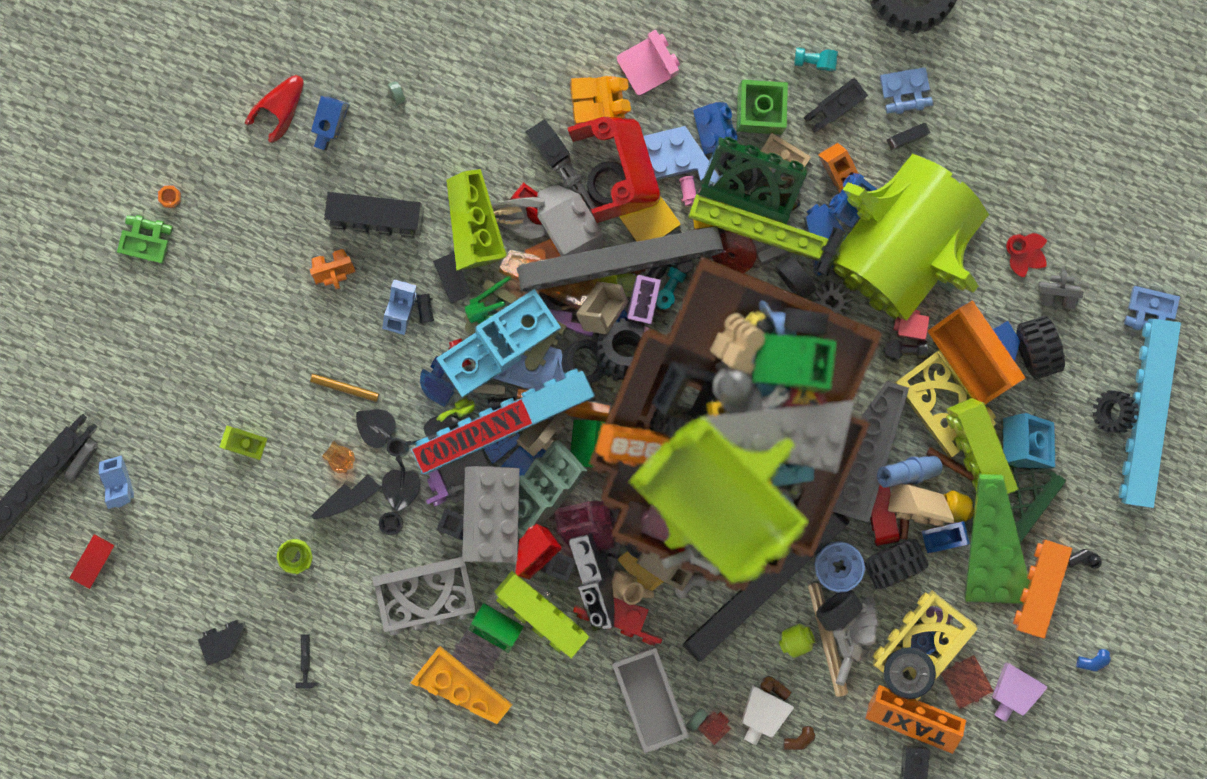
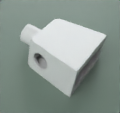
[741,686,794,745]

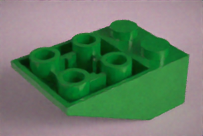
[752,334,836,394]

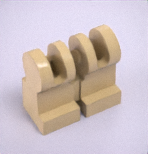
[710,314,764,374]

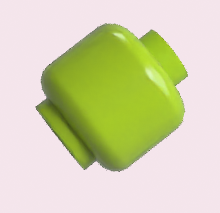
[779,623,816,658]

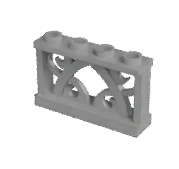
[372,557,477,635]

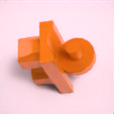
[310,249,356,290]

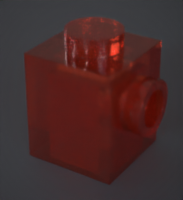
[698,710,731,745]

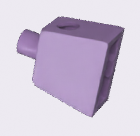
[627,275,661,324]
[992,663,1047,722]

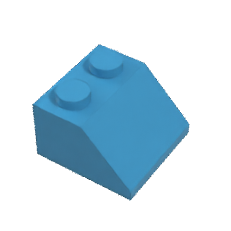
[1002,413,1055,468]

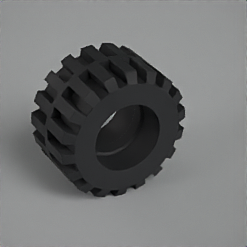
[1016,316,1065,380]
[597,318,649,382]
[864,539,929,589]

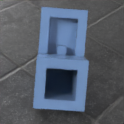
[382,280,417,335]
[99,455,134,509]

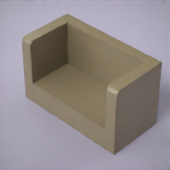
[576,282,628,334]

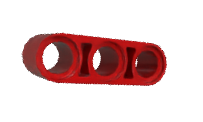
[870,485,899,546]

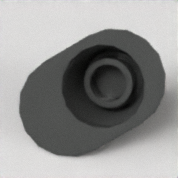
[713,368,763,414]

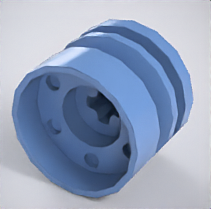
[814,541,865,592]

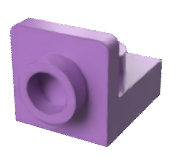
[426,469,449,507]

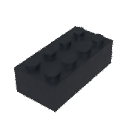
[324,191,424,239]

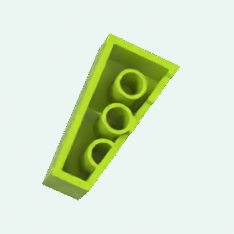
[446,169,507,270]
[494,570,589,659]

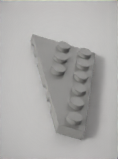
[701,401,854,473]

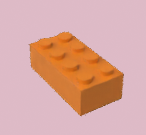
[927,300,1026,405]

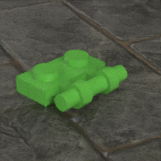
[117,215,173,264]

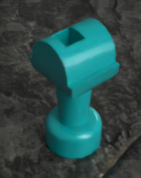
[794,47,838,71]
[655,267,687,310]

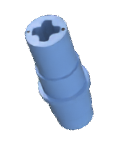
[877,456,942,488]

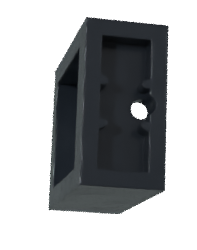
[652,362,719,422]

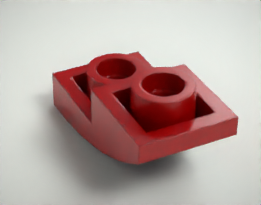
[69,534,115,589]

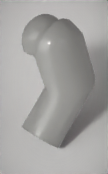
[674,574,706,598]

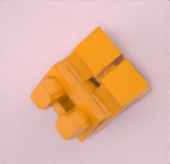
[570,76,631,125]

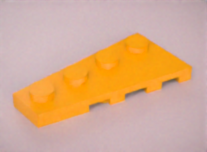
[410,646,513,724]

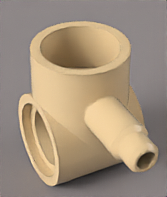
[611,570,654,605]

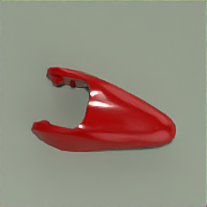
[245,75,304,143]

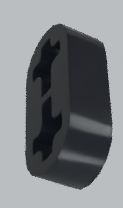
[886,122,930,151]

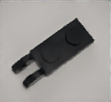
[804,77,868,133]

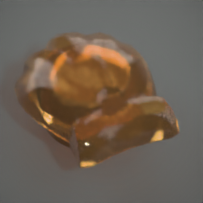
[322,441,355,473]

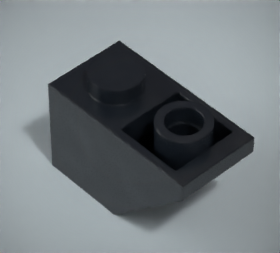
[198,620,246,666]

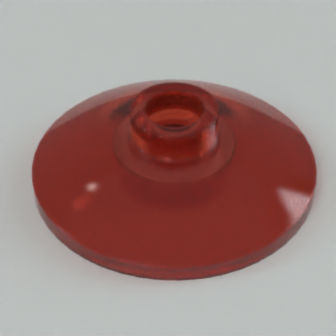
[712,231,757,274]

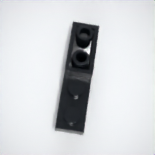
[568,533,615,631]

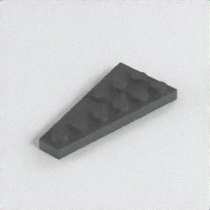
[832,381,909,522]

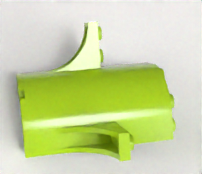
[832,154,989,321]
[630,417,808,583]

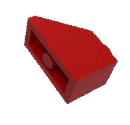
[515,524,562,580]

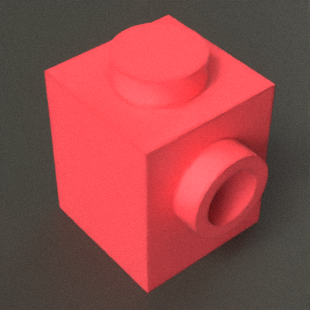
[893,310,930,341]

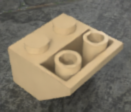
[888,484,954,527]

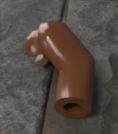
[760,676,792,701]
[784,726,816,750]

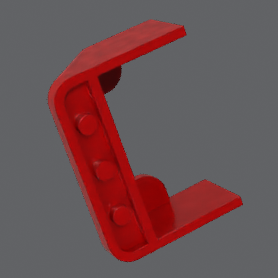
[567,117,661,223]

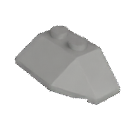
[538,184,603,256]

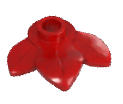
[1006,233,1047,277]

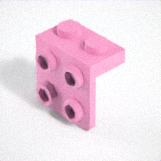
[617,30,680,96]

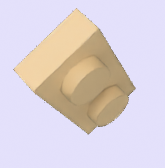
[761,133,811,167]

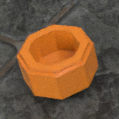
[158,186,181,208]

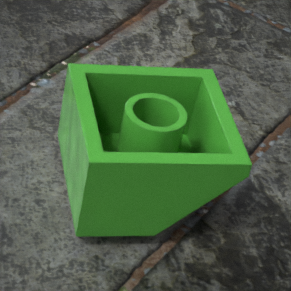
[736,80,788,135]

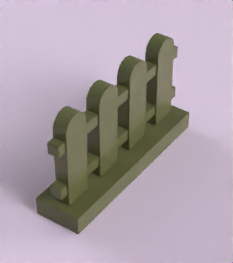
[464,279,567,371]

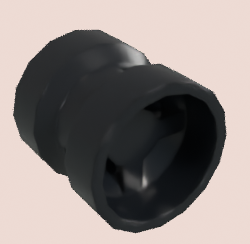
[378,512,403,535]

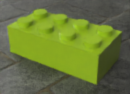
[946,398,1018,494]

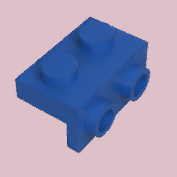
[693,102,738,155]
[828,173,877,228]

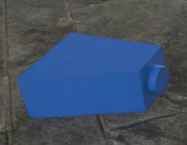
[804,204,848,278]

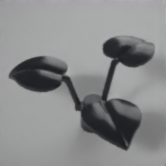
[356,409,460,511]

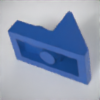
[922,521,970,554]

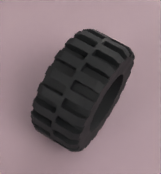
[870,0,957,34]

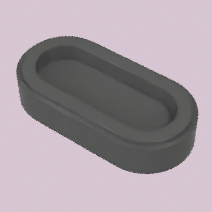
[64,439,98,482]

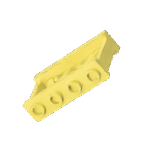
[895,350,996,458]
[872,590,977,701]

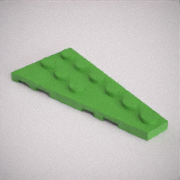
[965,474,1030,604]

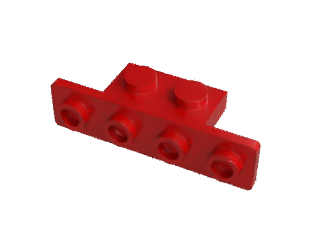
[573,597,663,646]

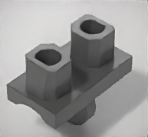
[1038,269,1084,309]

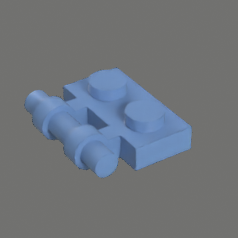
[880,67,933,114]
[1124,286,1180,331]

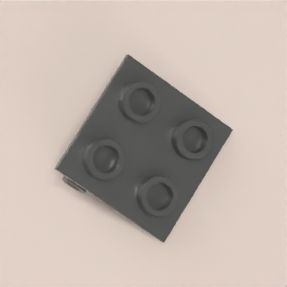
[439,449,489,503]

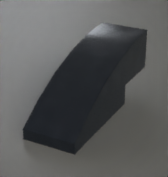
[311,474,382,519]

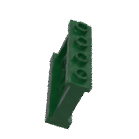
[699,137,807,225]

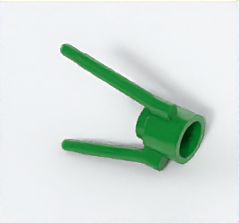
[465,276,511,324]

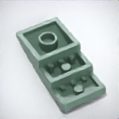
[518,440,587,539]

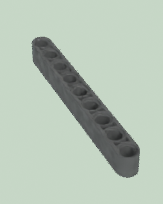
[516,227,724,292]

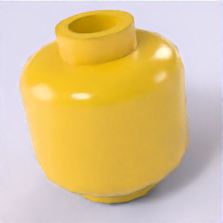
[943,490,974,523]

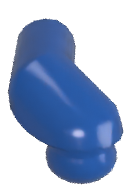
[1076,649,1111,672]

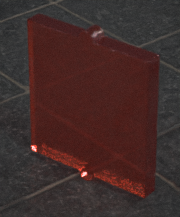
[941,655,993,709]

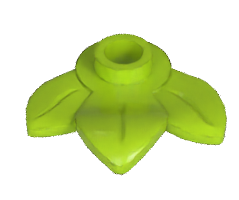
[437,397,475,422]

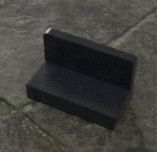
[433,250,472,304]

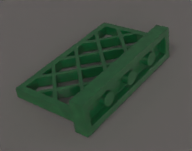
[965,465,1067,544]

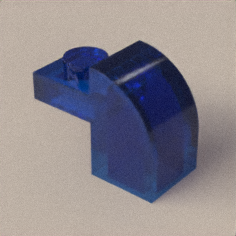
[420,353,456,408]

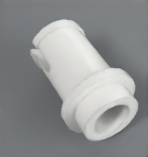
[762,386,789,411]

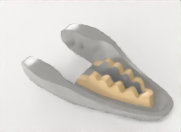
[492,197,547,239]

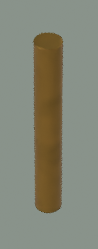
[310,373,379,402]

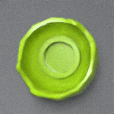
[276,539,313,574]

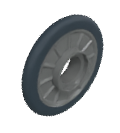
[884,647,936,699]

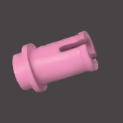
[679,176,696,206]

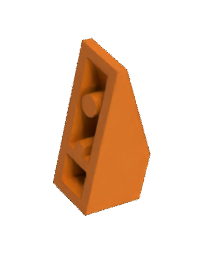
[818,143,859,193]

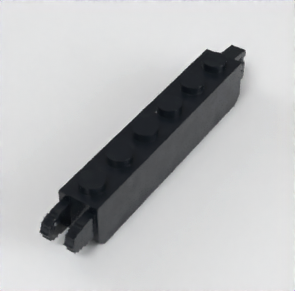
[0,414,98,542]

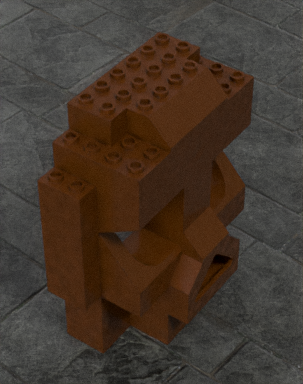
[589,257,882,592]

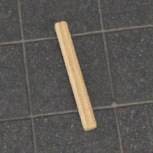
[808,582,848,697]

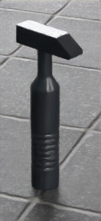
[295,634,319,689]

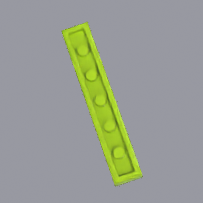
[688,194,828,261]

